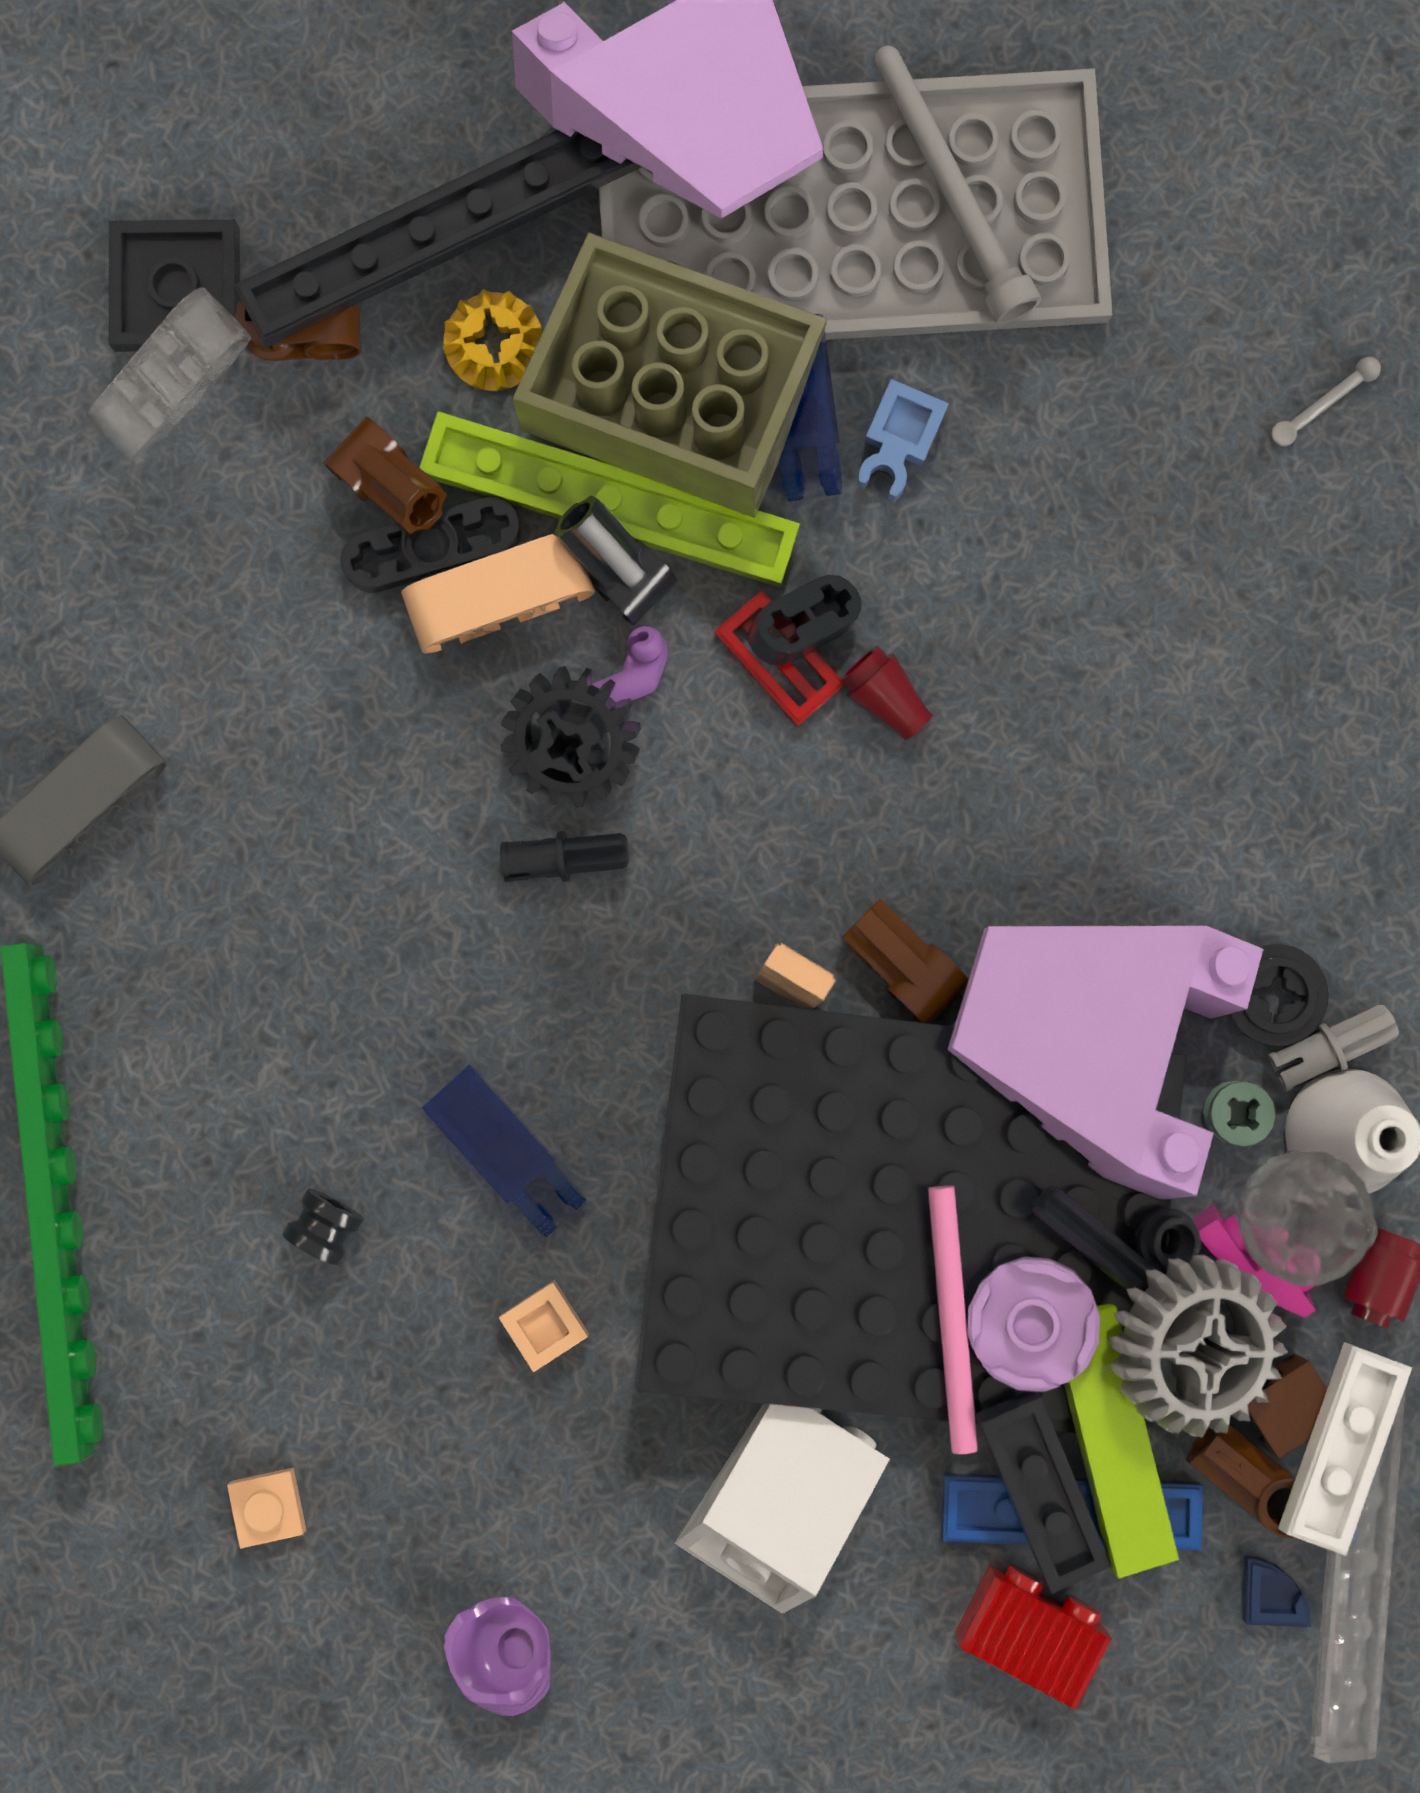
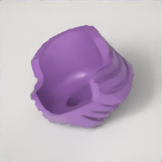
[443,1597,551,1716]

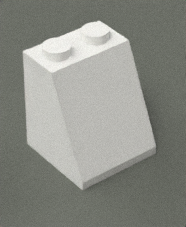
[675,1404,890,1614]

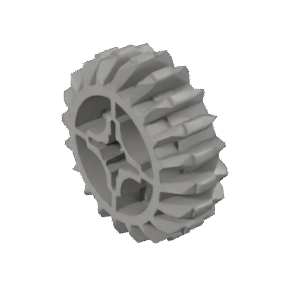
[1107,1255,1288,1438]

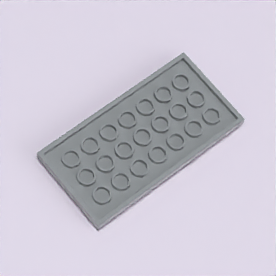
[599,68,1112,340]

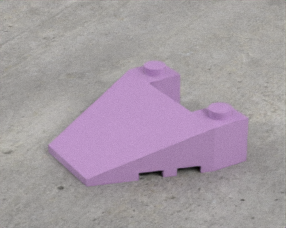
[512,0,824,219]
[948,926,1263,1200]

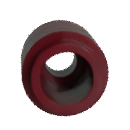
[1342,1227,1420,1329]

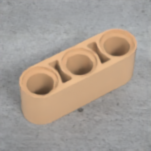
[401,534,595,654]

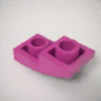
[1193,1204,1316,1318]

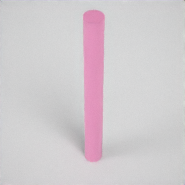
[928,1186,978,1454]

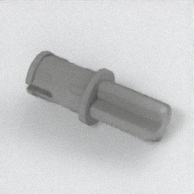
[1268,1005,1399,1092]

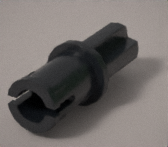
[500,831,629,882]

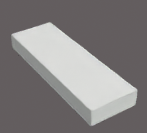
[1278,1342,1412,1556]

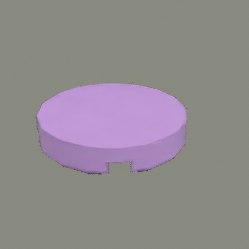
[967,1257,1100,1392]

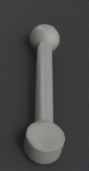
[1271,357,1381,447]

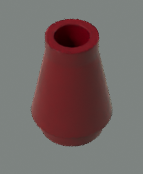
[841,645,933,741]

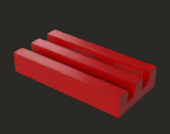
[714,590,845,728]

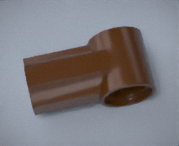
[323,416,447,534]
[841,899,969,1024]
[1185,1424,1296,1538]

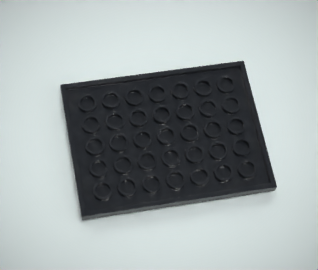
[634,994,1187,1433]

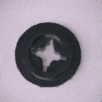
[1228,944,1329,1046]

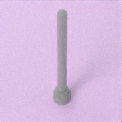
[875,46,1042,325]

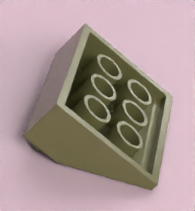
[513,233,827,518]

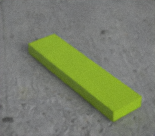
[1064,1303,1179,1579]

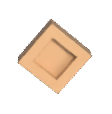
[499,1280,589,1372]
[227,1467,307,1549]

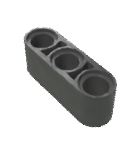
[0,716,167,887]

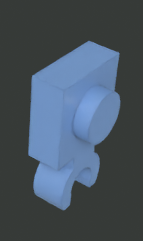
[857,379,949,502]

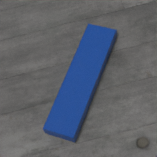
[942,1473,1203,1550]

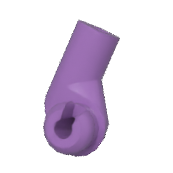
[592,626,668,702]

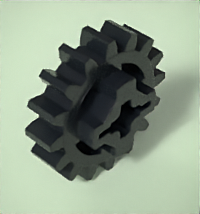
[500,666,641,807]

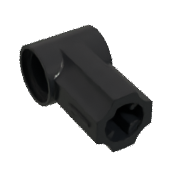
[553,495,678,626]

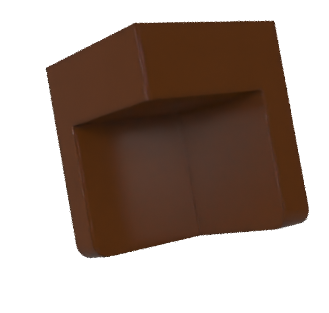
[1247,1353,1327,1459]

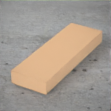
[755,944,835,1010]

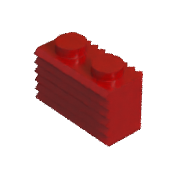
[954,1564,1112,1709]

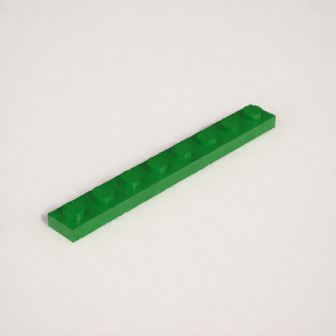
[0,943,103,1466]

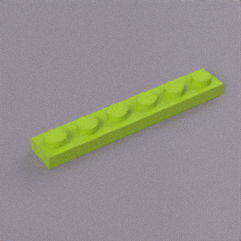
[420,411,800,588]

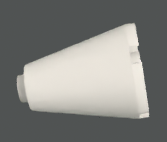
[1284,1069,1420,1196]

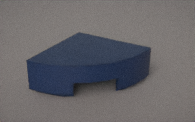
[1243,1555,1311,1627]

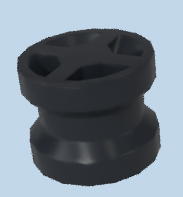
[282,1188,364,1265]

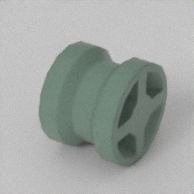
[1202,1081,1276,1146]

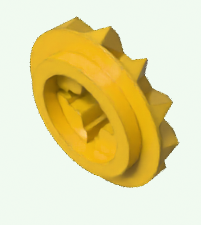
[443,289,543,391]

